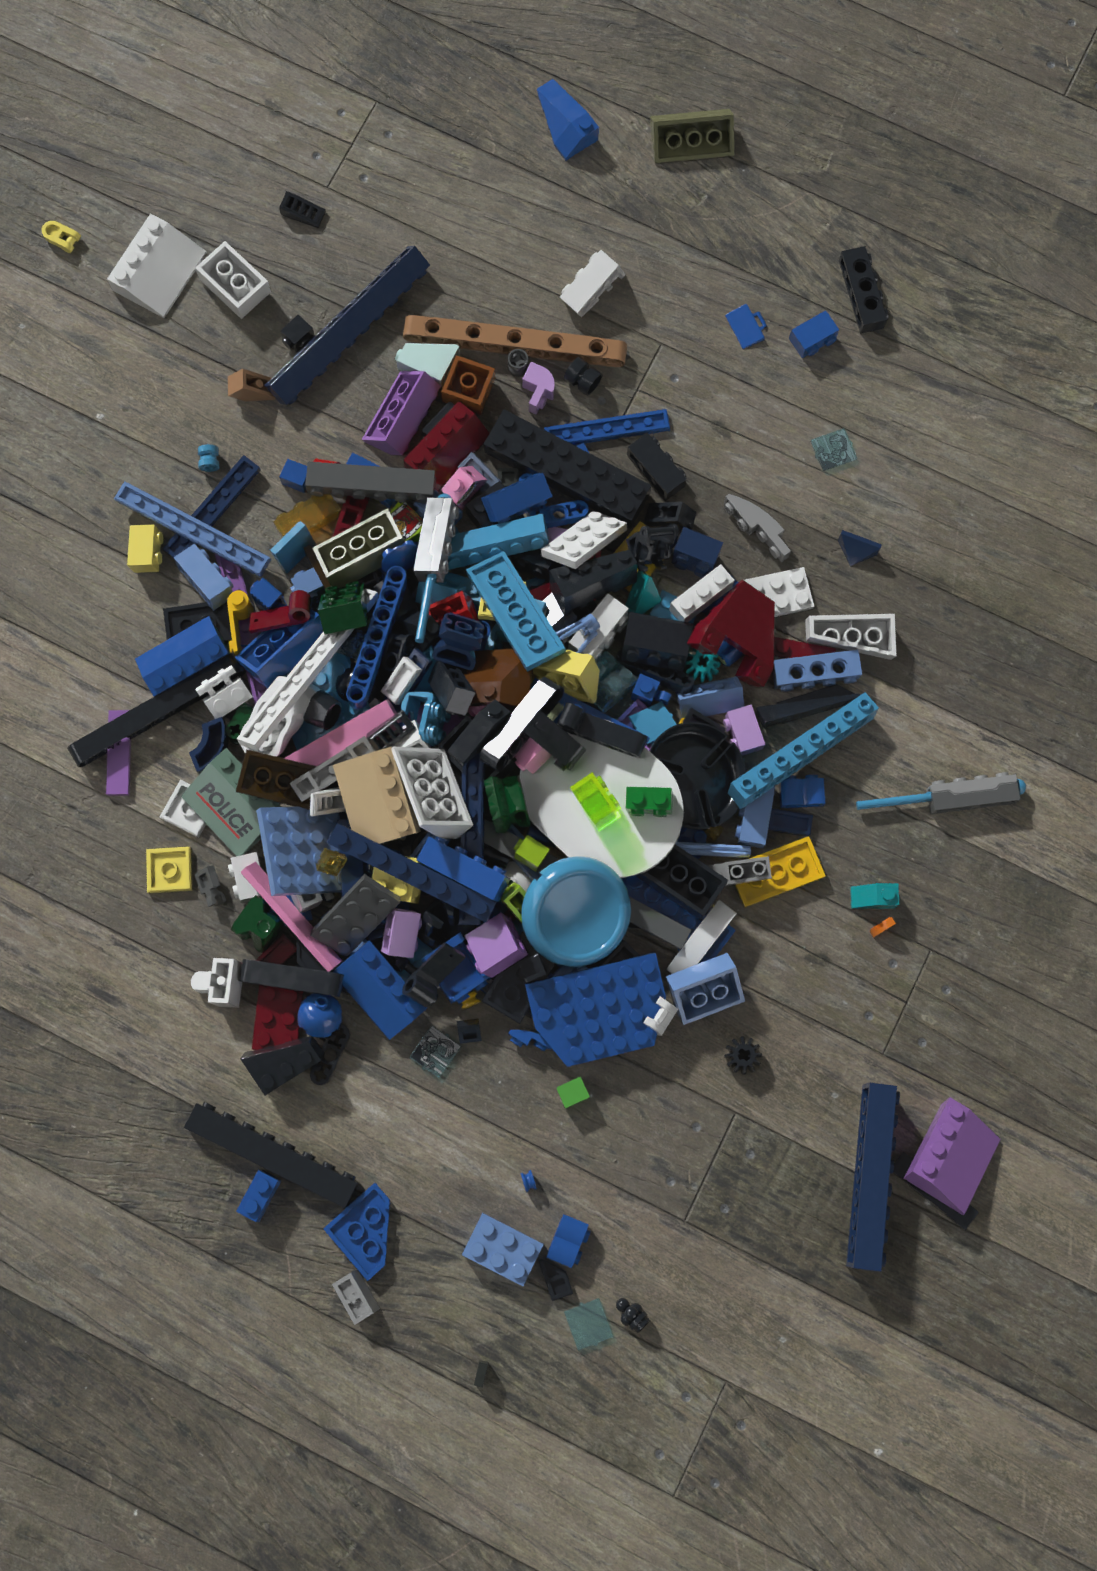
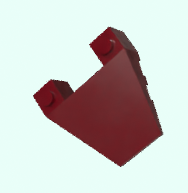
[687,580,775,687]

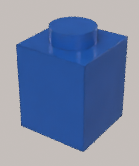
[279,459,307,493]

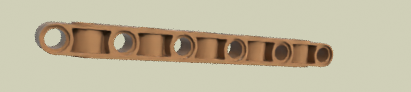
[403,315,627,367]

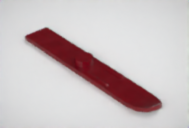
[774,637,836,658]

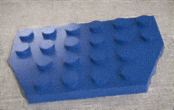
[525,953,666,1067]

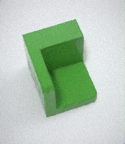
[557,1076,590,1109]

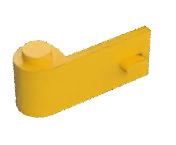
[227,590,254,655]

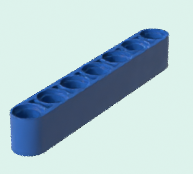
[346,566,407,710]

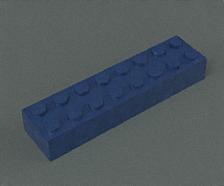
[846,1082,900,1272]

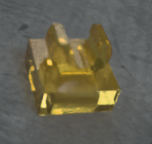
[316,848,347,876]

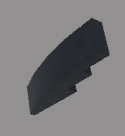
[893,1152,979,1231]

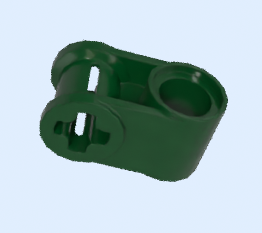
[226,702,254,745]

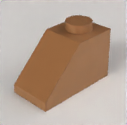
[228,369,276,401]

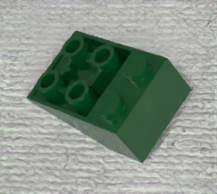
[318,581,368,635]

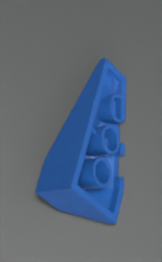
[537,79,599,161]

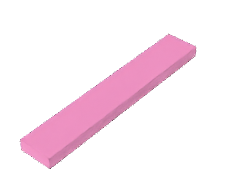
[241,861,342,972]

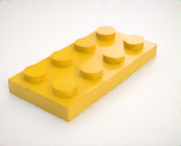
[735,836,826,908]

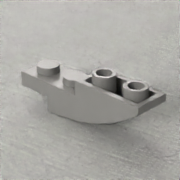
[724,494,791,562]
[707,856,772,886]

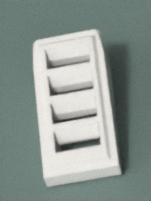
[310,787,346,816]

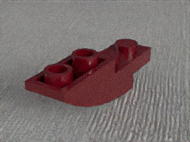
[333,496,369,537]

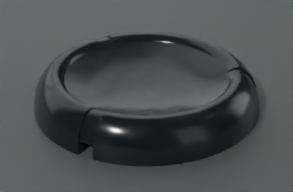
[649,722,747,830]

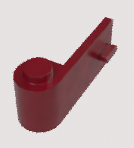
[249,590,311,634]

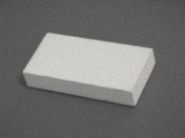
[381,657,422,705]

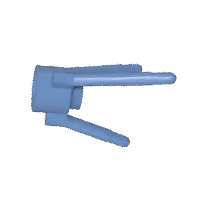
[556,614,600,653]

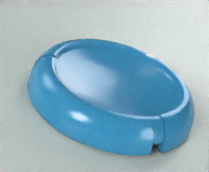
[521,856,631,967]

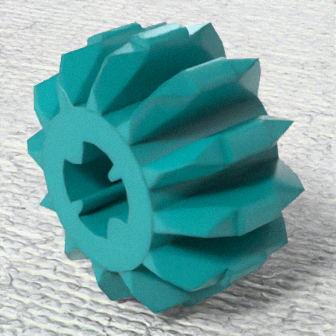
[685,648,721,683]

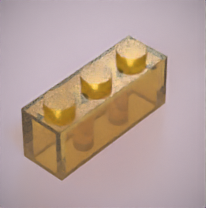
[273,494,341,538]

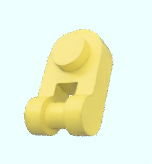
[41,221,81,253]

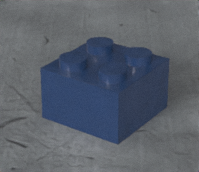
[671,527,723,578]

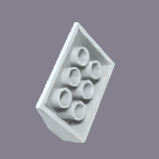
[107,213,207,318]
[391,746,473,839]

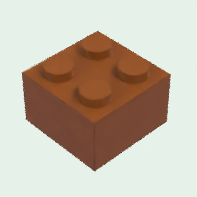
[441,355,496,415]

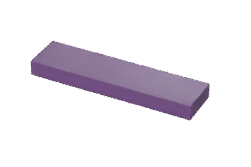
[106,710,131,796]

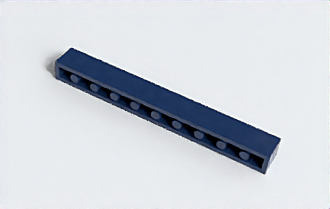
[264,246,430,405]

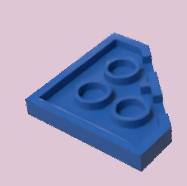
[323,1182,390,1281]

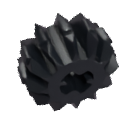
[724,1036,762,1075]

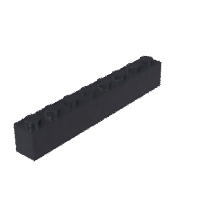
[184,1101,359,1208]

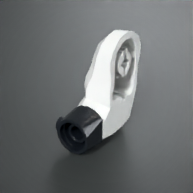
[240,676,342,757]

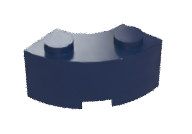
[189,717,229,774]

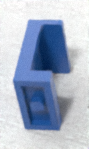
[421,933,489,1004]

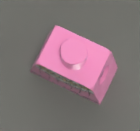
[441,466,487,510]

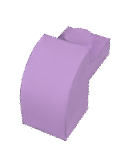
[522,362,554,414]

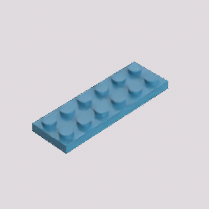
[466,551,566,671]

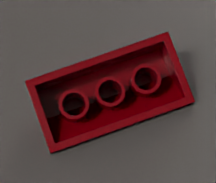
[403,401,490,492]

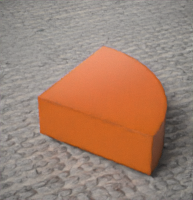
[870,917,896,938]

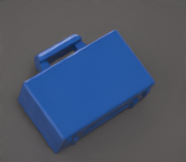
[725,304,767,349]

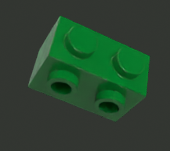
[626,787,673,817]

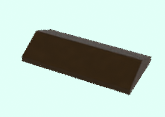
[236,749,329,810]

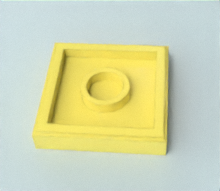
[146,847,192,893]

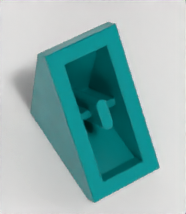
[625,570,662,614]

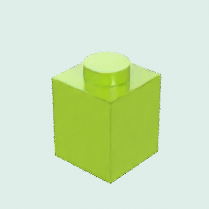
[513,835,550,872]

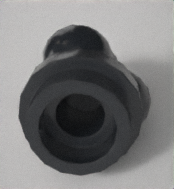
[616,1298,650,1333]

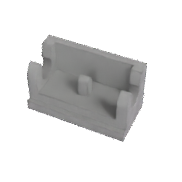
[332,1269,380,1325]

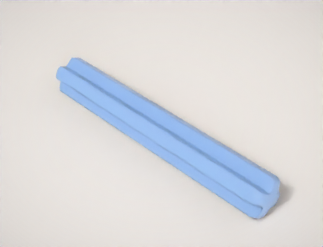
[676,842,751,858]

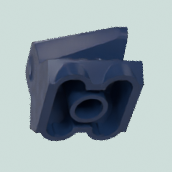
[432,612,485,670]

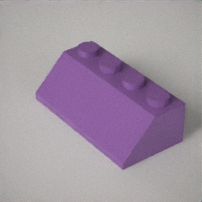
[362,371,441,455]

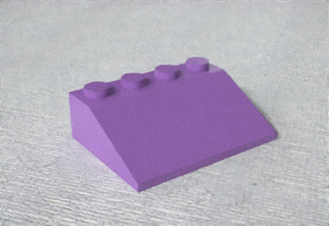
[904,1097,1000,1215]

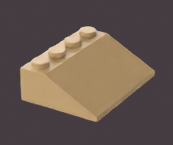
[333,746,421,844]

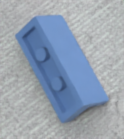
[676,677,744,718]

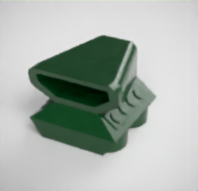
[484,775,531,833]
[231,895,285,953]

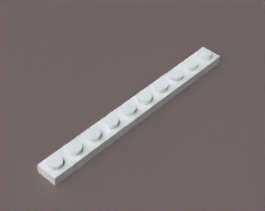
[237,588,379,751]

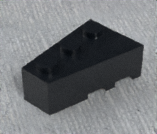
[240,1036,325,1096]

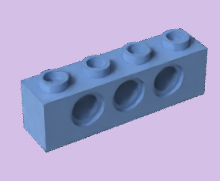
[772,650,862,692]

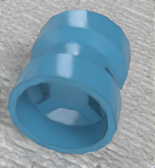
[198,444,220,472]

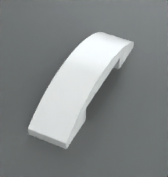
[667,899,737,974]

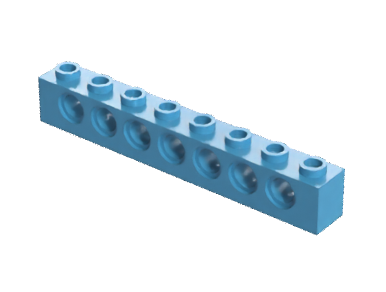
[728,692,879,809]

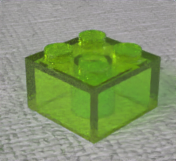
[570,772,622,831]

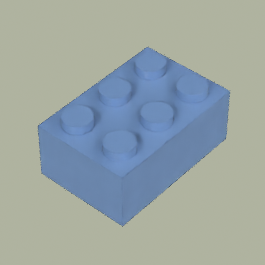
[665,953,745,1025]
[462,1213,544,1286]

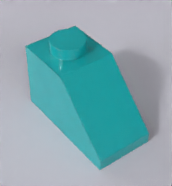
[850,883,899,909]

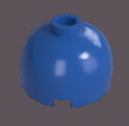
[297,993,342,1038]

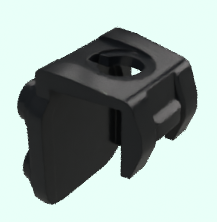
[417,898,476,946]

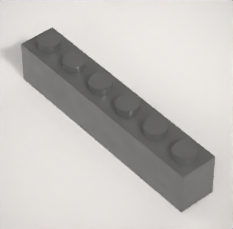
[305,462,436,504]

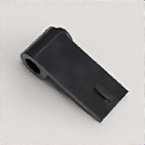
[522,710,586,772]
[402,942,466,1008]

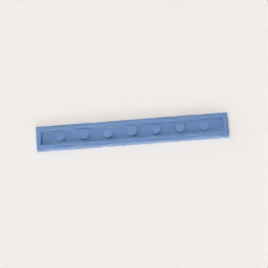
[114,481,271,578]

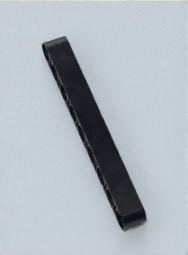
[67,653,246,767]

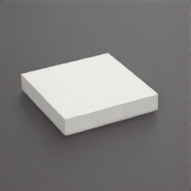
[159,779,206,838]

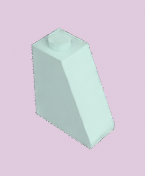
[395,343,460,389]

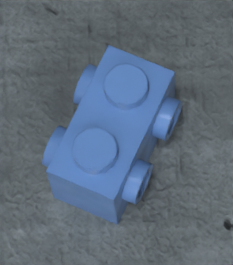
[290,567,325,609]

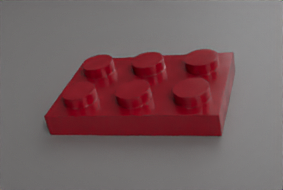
[252,985,304,1050]

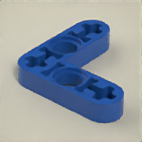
[519,473,589,529]

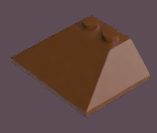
[459,649,533,713]

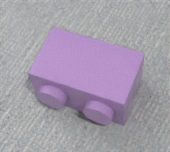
[723,704,765,756]
[381,908,422,958]

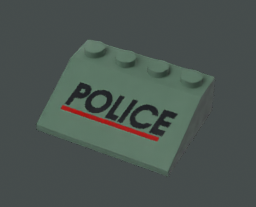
[181,748,281,856]

